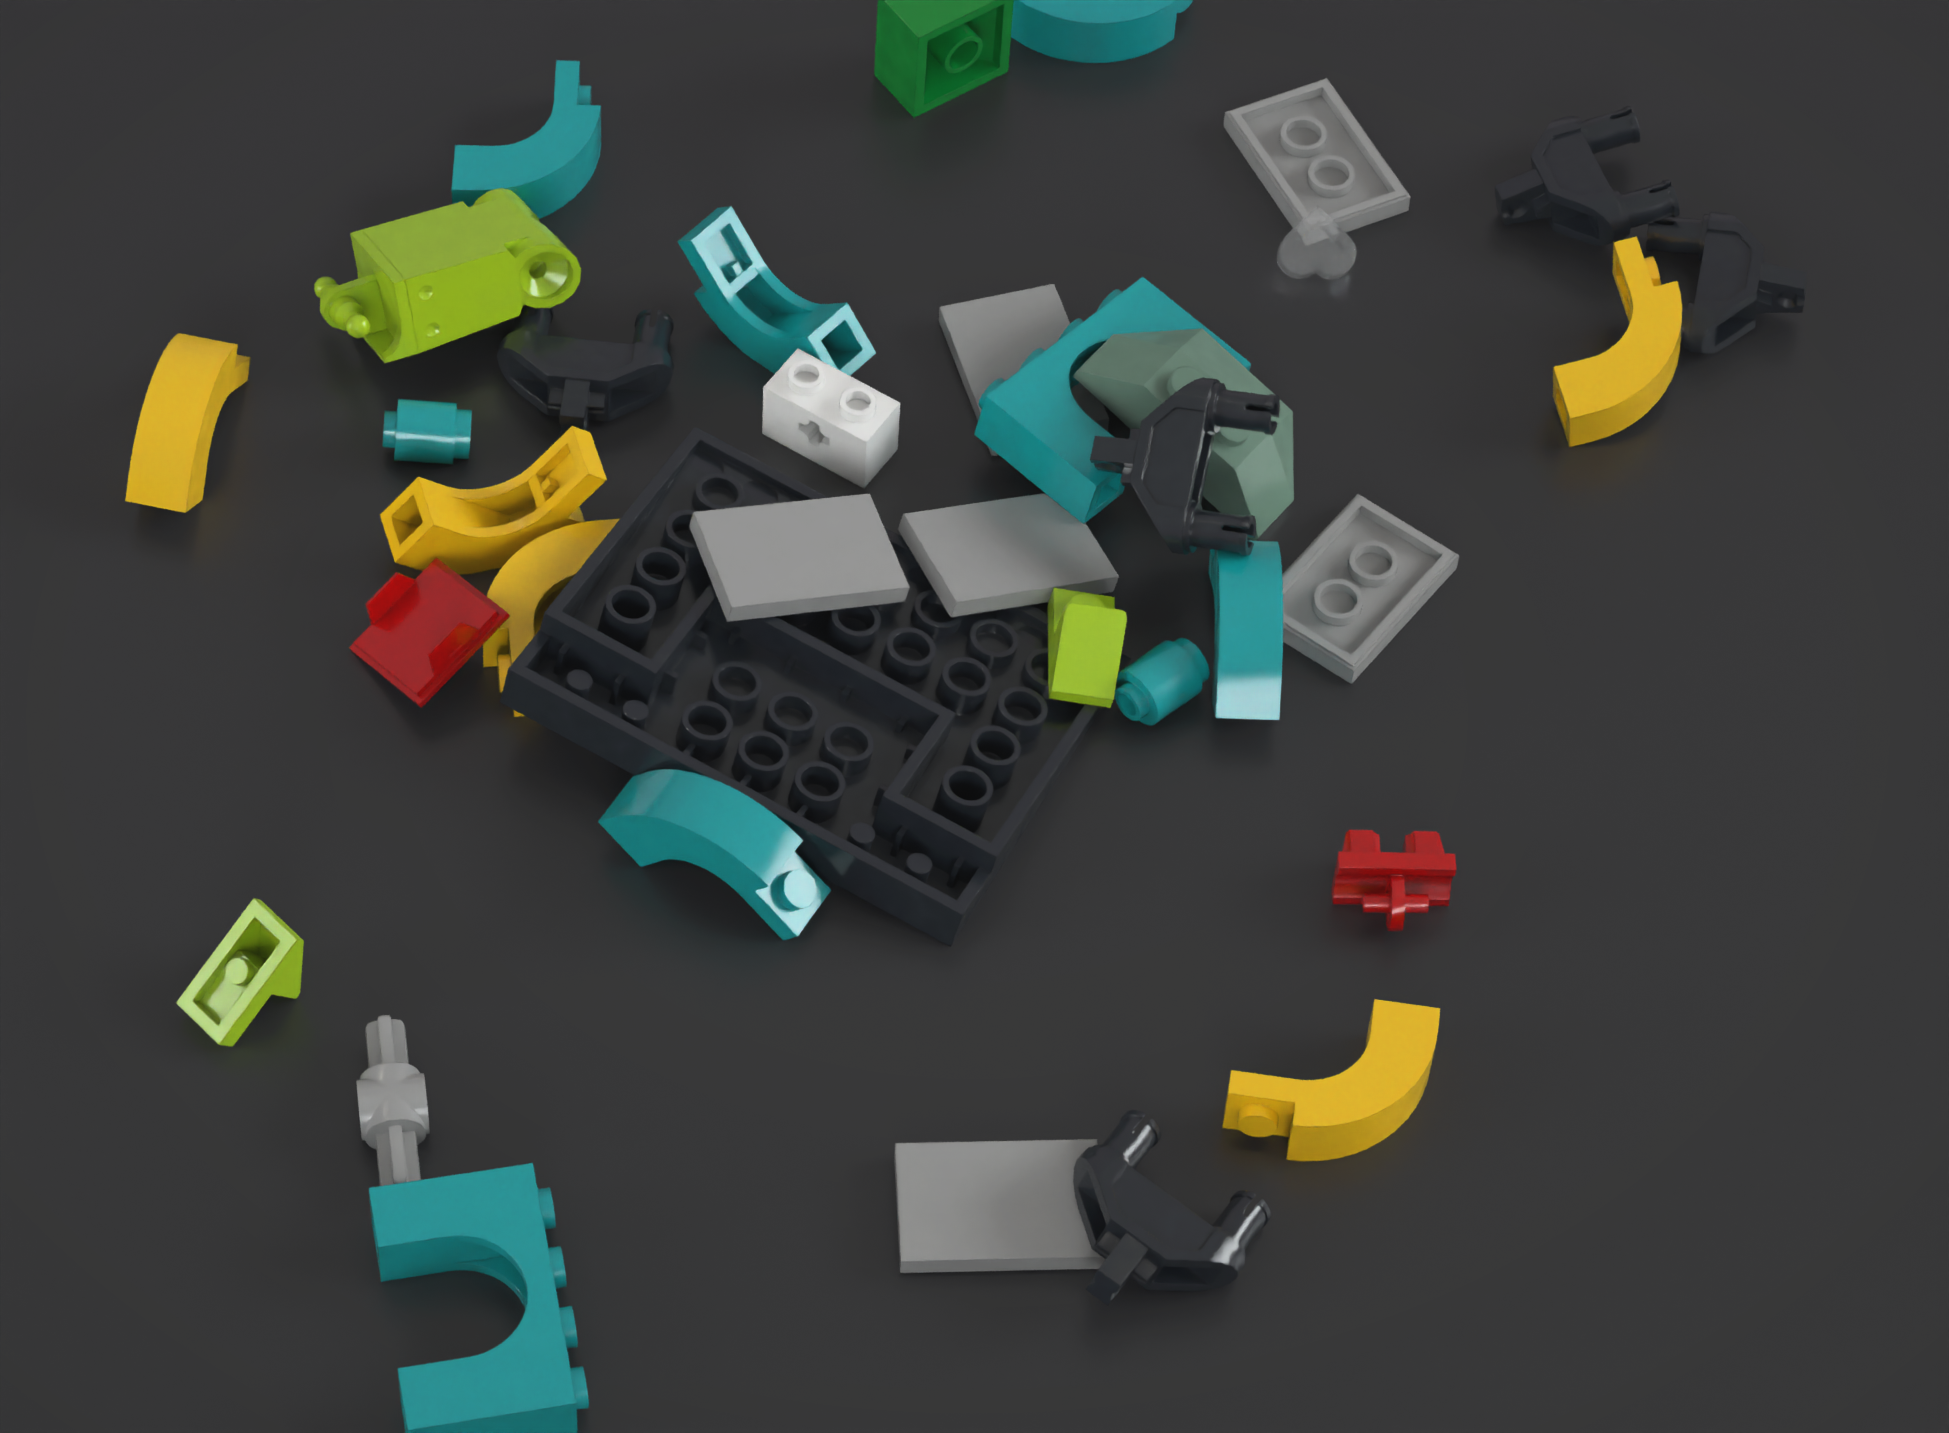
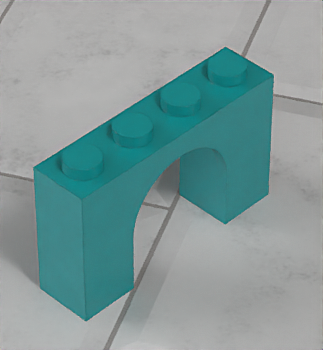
[974,277,1251,524]
[369,1163,589,1433]

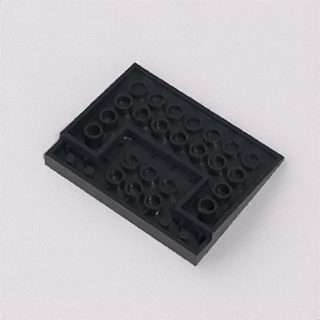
[500,427,1131,947]

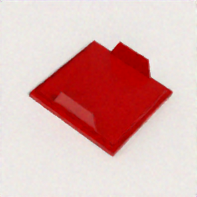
[349,557,510,708]

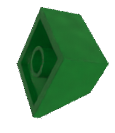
[874,0,1014,118]

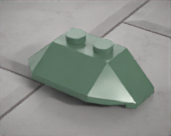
[1073,328,1294,541]

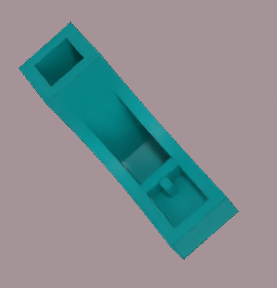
[1011,0,1193,63]
[451,60,601,219]
[677,206,876,376]
[1208,540,1283,720]
[598,769,831,940]

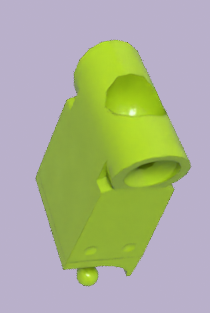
[314,188,581,363]

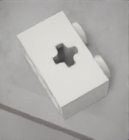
[762,349,900,488]

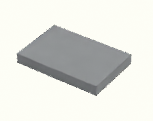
[1223,78,1411,246]
[939,284,1109,456]
[689,493,910,622]
[898,493,1119,617]
[1282,494,1459,684]
[894,1139,1106,1273]

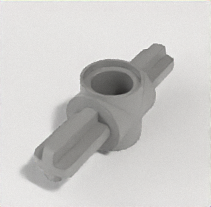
[356,1015,430,1186]

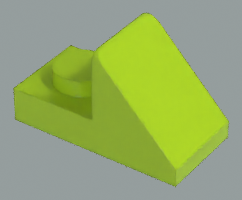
[1048,588,1127,708]
[176,898,304,1047]

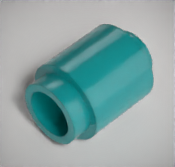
[382,399,472,464]
[1114,638,1210,726]

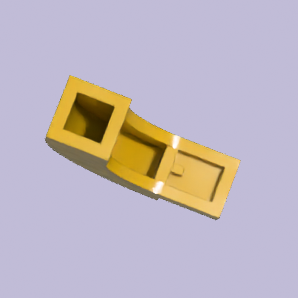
[1553,236,1682,447]
[125,333,251,513]
[380,426,607,574]
[483,519,620,717]
[1222,999,1440,1161]

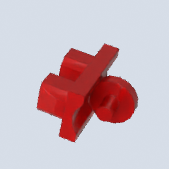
[1332,830,1457,931]

